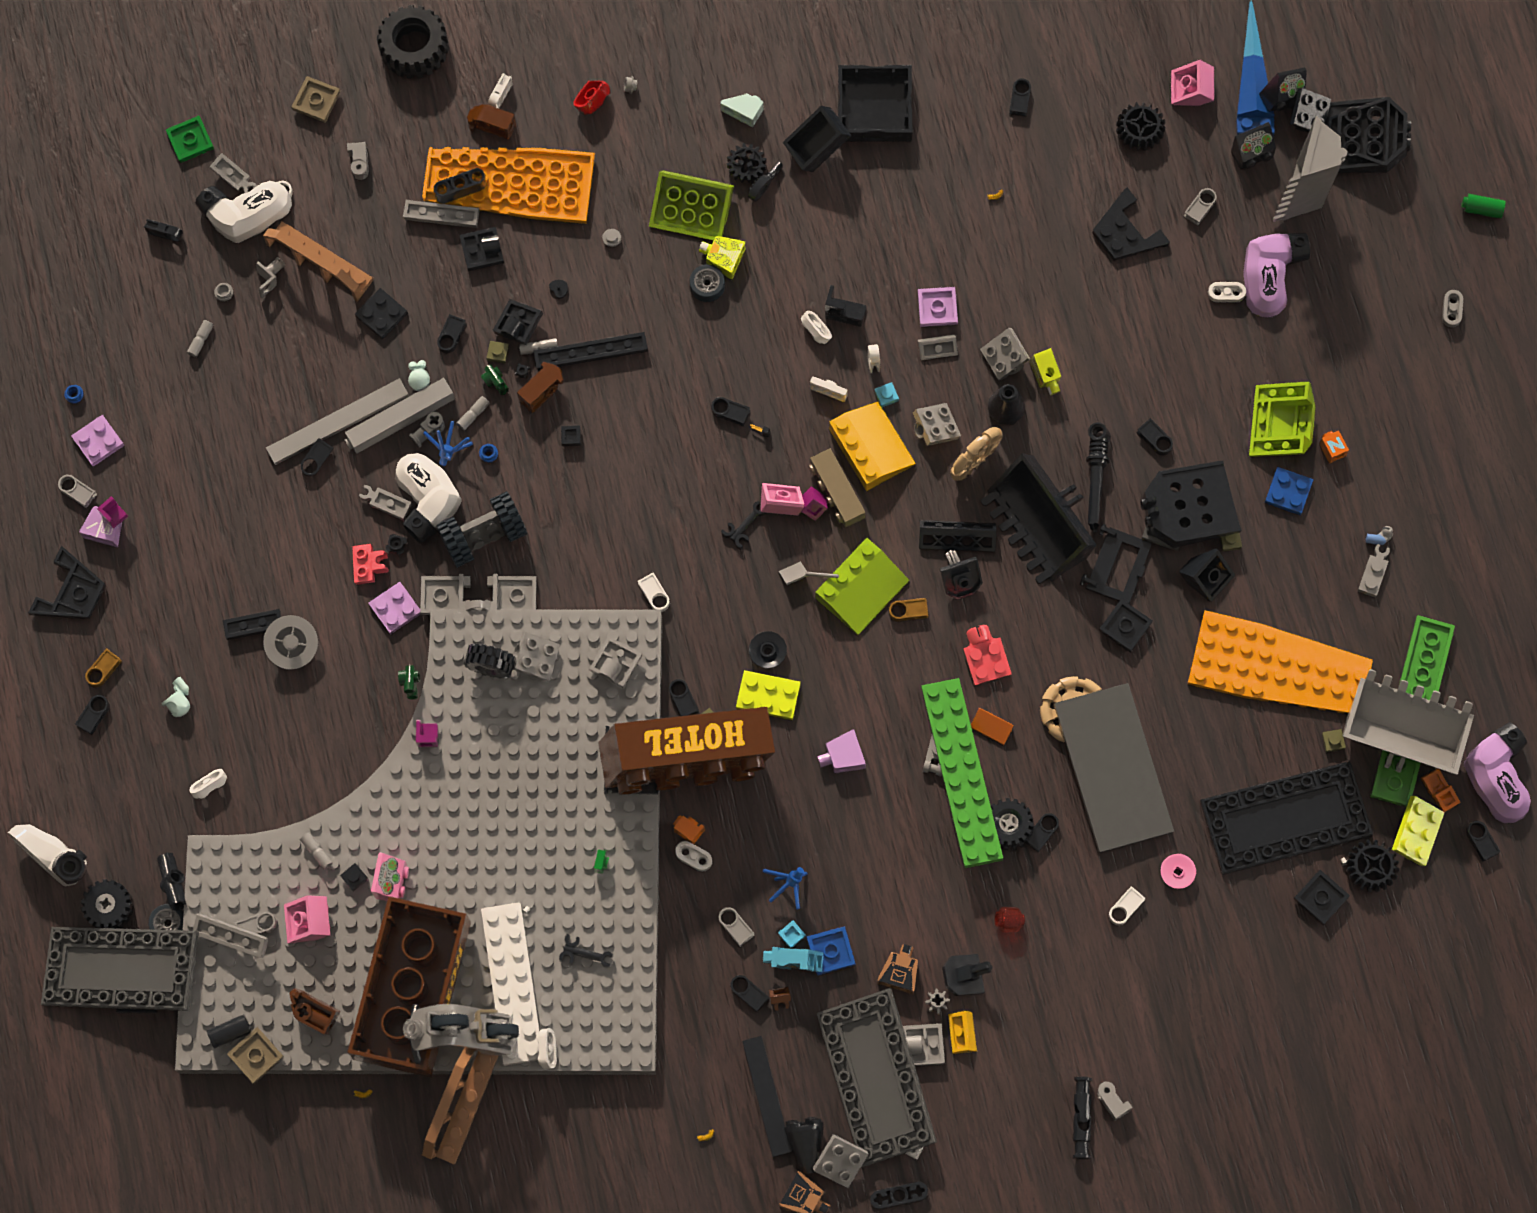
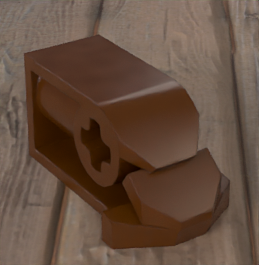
[467,104,516,140]
[517,362,563,414]
[289,988,341,1035]

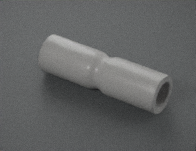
[187,320,214,358]
[519,338,558,355]
[456,396,490,431]
[300,832,333,870]

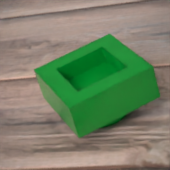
[594,849,609,874]

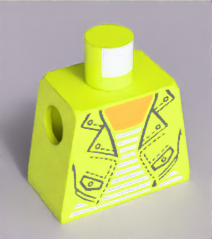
[699,236,746,279]
[1029,348,1061,395]

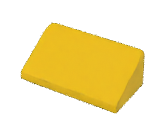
[948,1011,977,1054]

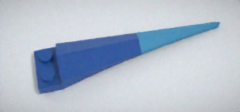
[1236,1,1275,136]

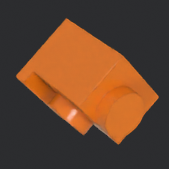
[673,815,705,844]

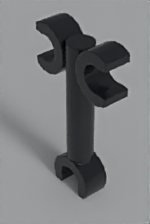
[721,501,766,550]
[559,934,613,968]

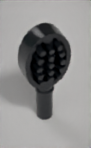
[748,162,783,202]

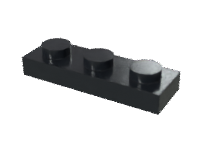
[223,609,281,640]

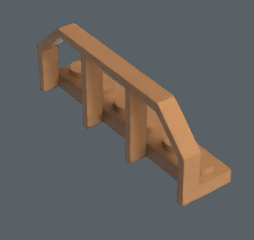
[263,221,373,302]
[422,1047,499,1164]

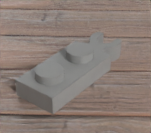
[210,153,257,193]
[359,485,412,521]
[1358,544,1390,598]

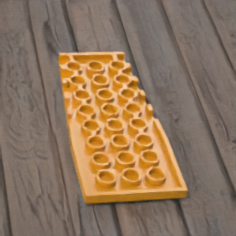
[422,147,595,224]
[1188,610,1373,714]

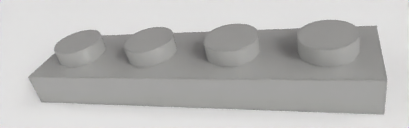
[403,200,479,228]
[193,914,269,958]

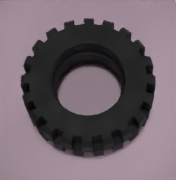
[377,5,449,79]

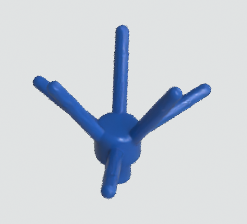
[423,421,473,466]
[763,867,808,909]

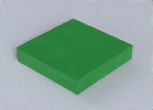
[165,116,214,163]

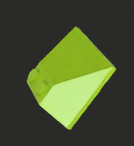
[1249,382,1316,457]

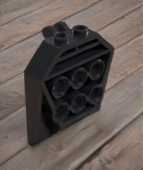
[1325,97,1411,173]
[1140,460,1242,548]

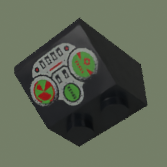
[1259,67,1307,112]
[1231,122,1276,170]

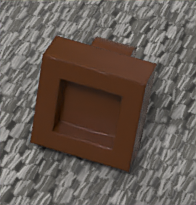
[769,987,791,1011]

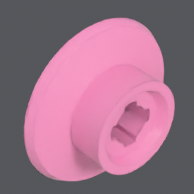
[1161,854,1196,889]

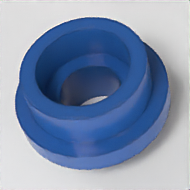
[64,385,84,403]
[479,444,498,463]

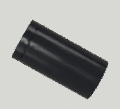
[207,1014,252,1049]

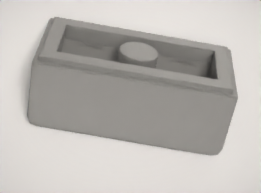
[918,335,958,360]

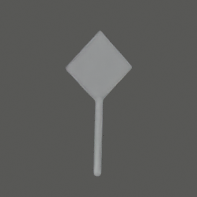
[779,562,839,585]

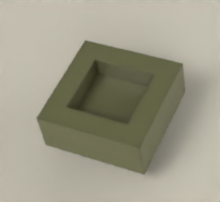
[487,341,509,364]
[1220,533,1242,552]
[1321,729,1346,753]

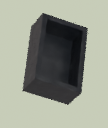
[783,106,851,172]

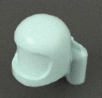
[408,360,430,391]
[161,677,190,717]

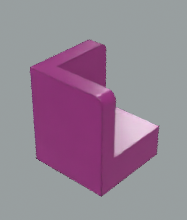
[801,486,828,521]
[97,497,128,529]
[416,720,438,747]

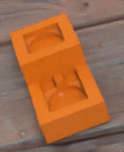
[1421,768,1461,812]

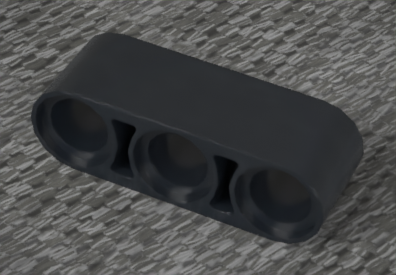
[433,168,487,203]

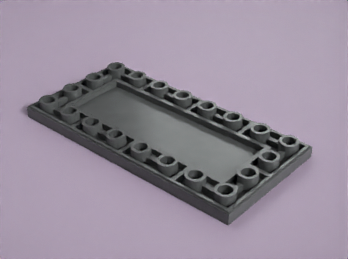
[1054,683,1174,853]
[41,927,199,1011]
[817,988,938,1167]

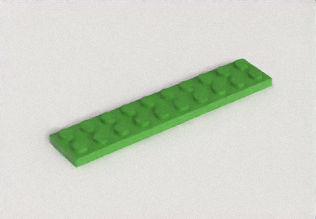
[1370,615,1455,807]
[921,678,1003,868]

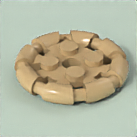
[950,427,1003,481]
[1040,676,1102,742]

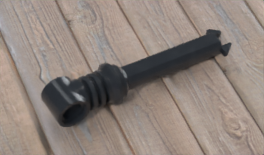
[1086,422,1111,533]

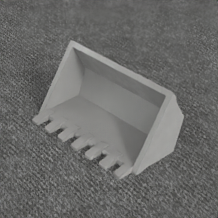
[1272,116,1348,222]
[1342,669,1474,775]

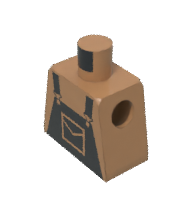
[877,944,918,995]
[779,1171,830,1213]

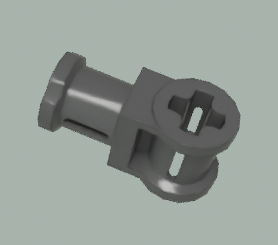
[409,412,445,448]

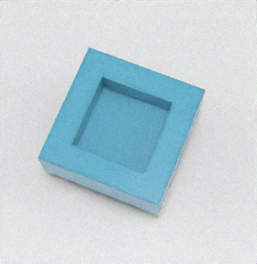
[874,382,899,407]
[778,920,806,949]

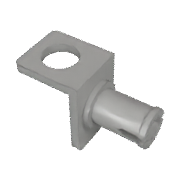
[256,257,285,298]

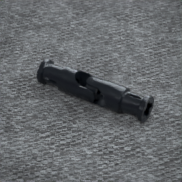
[1073,1077,1092,1160]

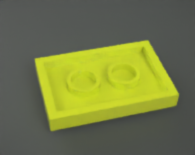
[736,670,801,720]
[1392,796,1445,866]

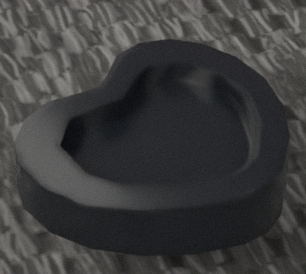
[549,280,568,299]

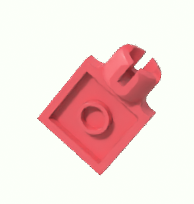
[963,625,1012,686]

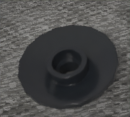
[749,631,787,668]

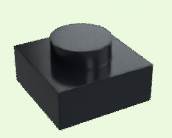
[561,425,581,446]
[340,863,368,891]

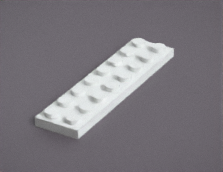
[481,902,540,1066]

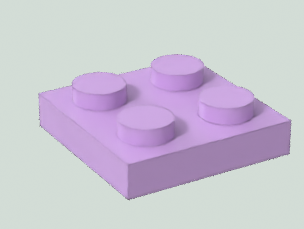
[918,287,958,327]
[71,415,124,466]
[369,582,421,635]

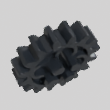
[727,143,767,183]

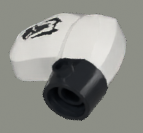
[195,181,292,243]
[395,453,462,544]
[7,825,87,886]

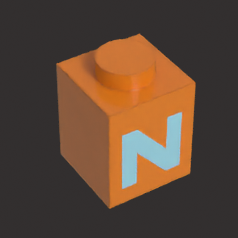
[1319,430,1349,464]

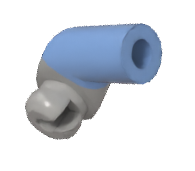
[1366,526,1393,545]

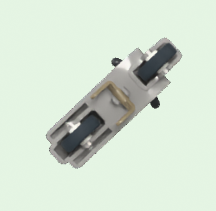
[403,1004,519,1064]

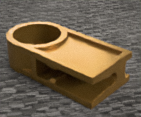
[889,598,928,622]
[85,648,122,687]

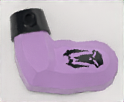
[1244,233,1310,317]
[1464,722,1531,823]

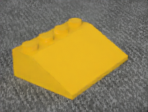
[829,402,916,491]

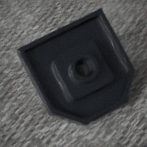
[940,550,983,599]
[942,954,993,996]

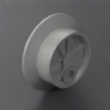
[263,615,318,669]

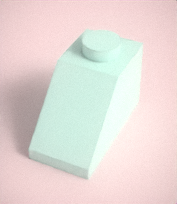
[721,94,764,127]

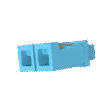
[763,947,823,972]

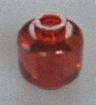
[994,907,1025,932]

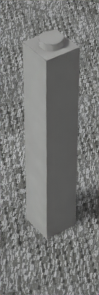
[345,378,455,454]

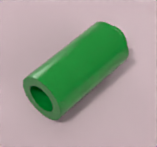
[1461,193,1506,219]

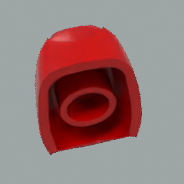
[573,80,610,114]

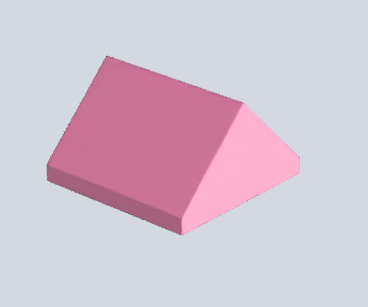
[761,483,804,516]

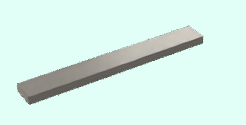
[266,378,409,465]

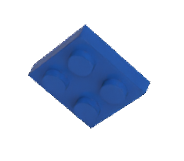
[1265,467,1313,515]
[807,926,855,976]

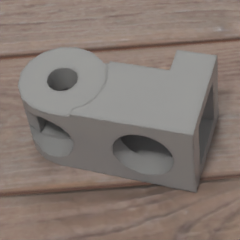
[347,142,369,180]
[1097,1082,1132,1121]

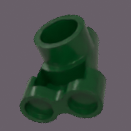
[481,365,509,395]
[398,665,420,700]

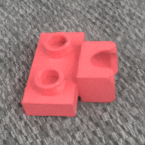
[352,544,389,585]

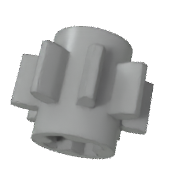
[925,989,950,1015]

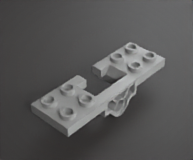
[420,574,537,615]

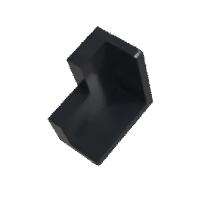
[825,285,866,327]

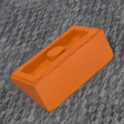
[971,708,1014,745]

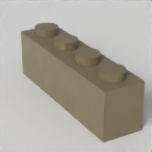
[809,448,866,528]

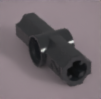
[157,853,186,911]

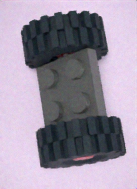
[436,491,528,568]

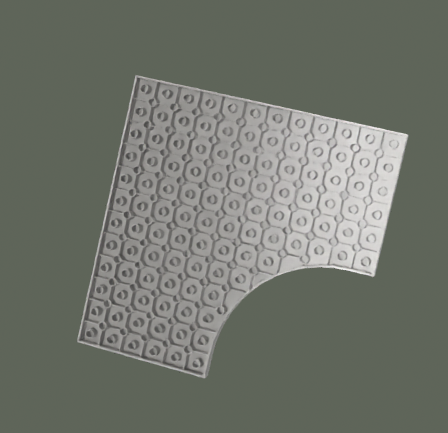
[175,610,662,1075]

